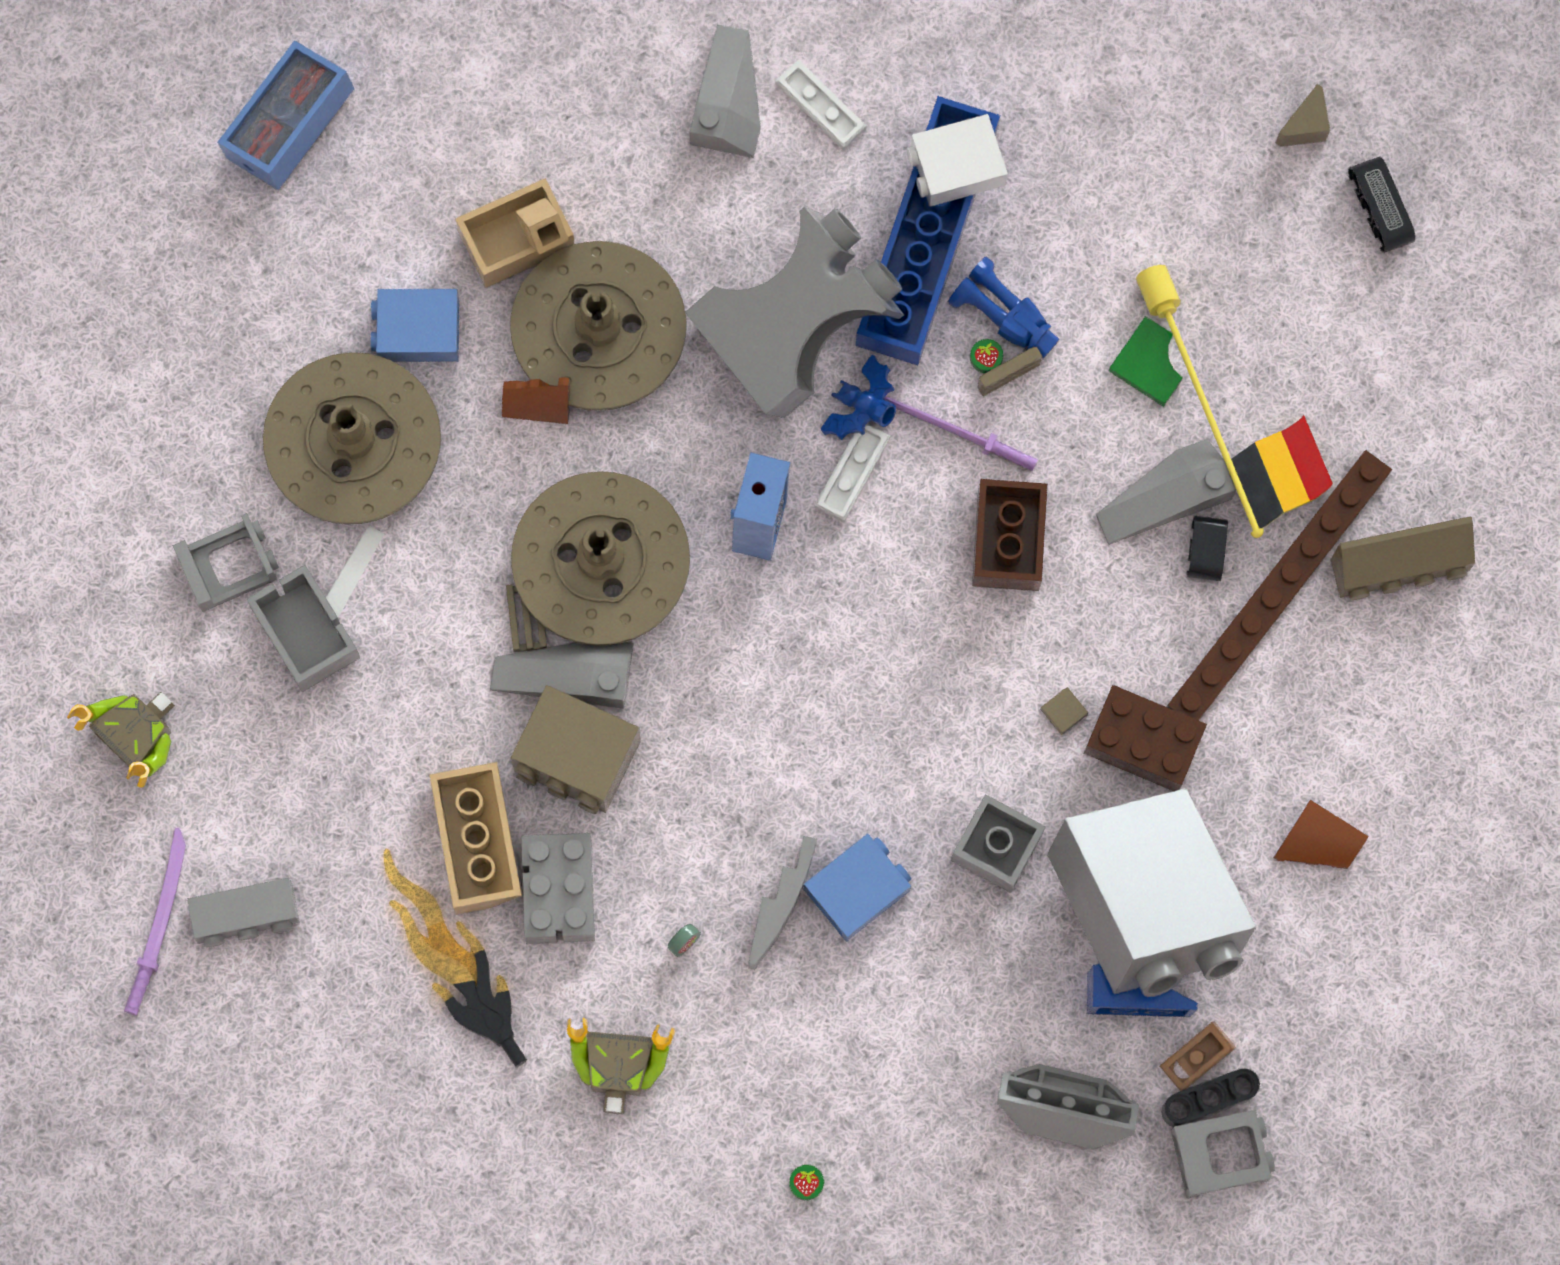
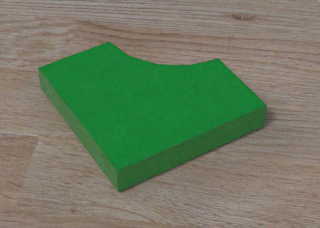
[1109,316,1183,407]

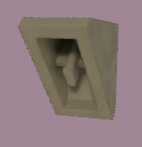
[1275,84,1330,147]

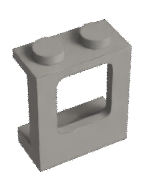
[172,513,279,612]
[1171,1110,1275,1198]

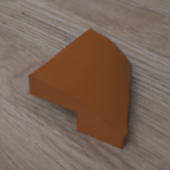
[502,377,570,424]
[1273,800,1369,869]

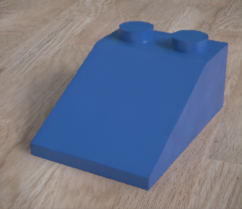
[1087,963,1198,1017]

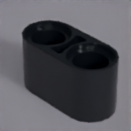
[1187,515,1228,581]

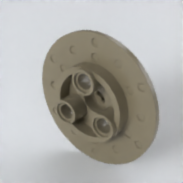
[510,241,686,411]
[263,352,441,525]
[511,471,690,646]

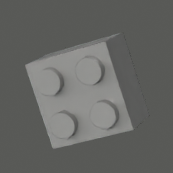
[951,794,1046,893]

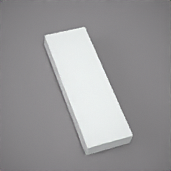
[775,60,867,150]
[814,424,891,523]

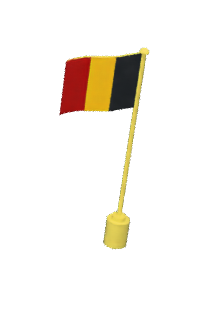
[1136,265,1333,538]

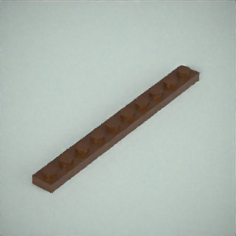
[1167,450,1393,720]

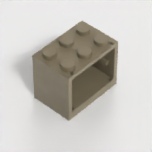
[510,685,641,814]

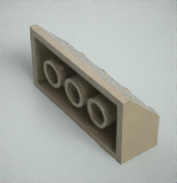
[1330,516,1475,600]

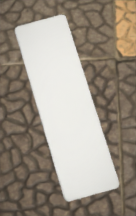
[326,526,384,617]

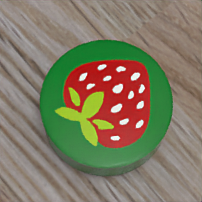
[970,339,1004,374]
[789,1165,824,1201]

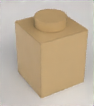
[516,198,569,255]

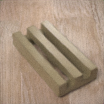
[977,347,1042,397]
[506,584,547,652]

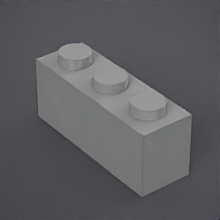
[187,877,300,947]

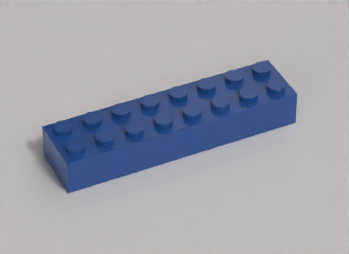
[855,96,1000,366]

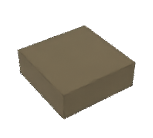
[1040,687,1089,735]

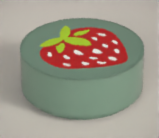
[668,924,701,957]

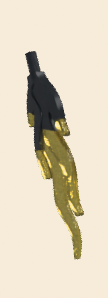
[384,849,527,1068]

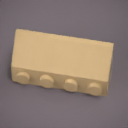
[429,762,522,915]

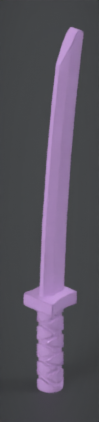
[865,389,1038,471]
[124,828,186,1016]

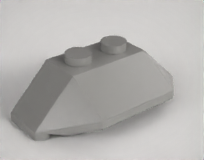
[997,1064,1139,1149]

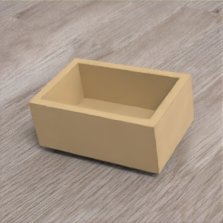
[455,178,575,288]

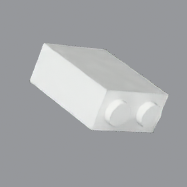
[907,114,1008,206]

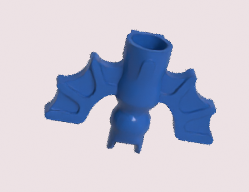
[821,355,896,440]

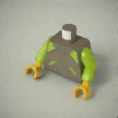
[67,692,175,788]
[567,1017,675,1114]

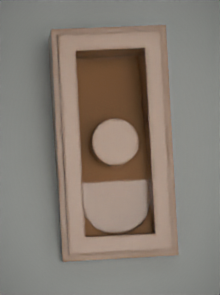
[1160,1021,1236,1091]

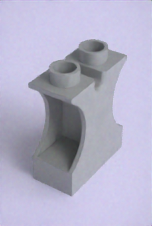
[685,207,904,418]

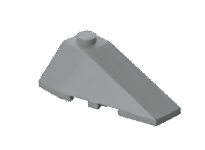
[690,24,761,158]
[1096,439,1236,545]
[490,642,634,709]

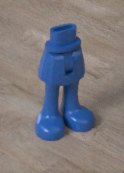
[947,256,1060,359]

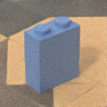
[371,289,459,362]
[803,833,911,942]

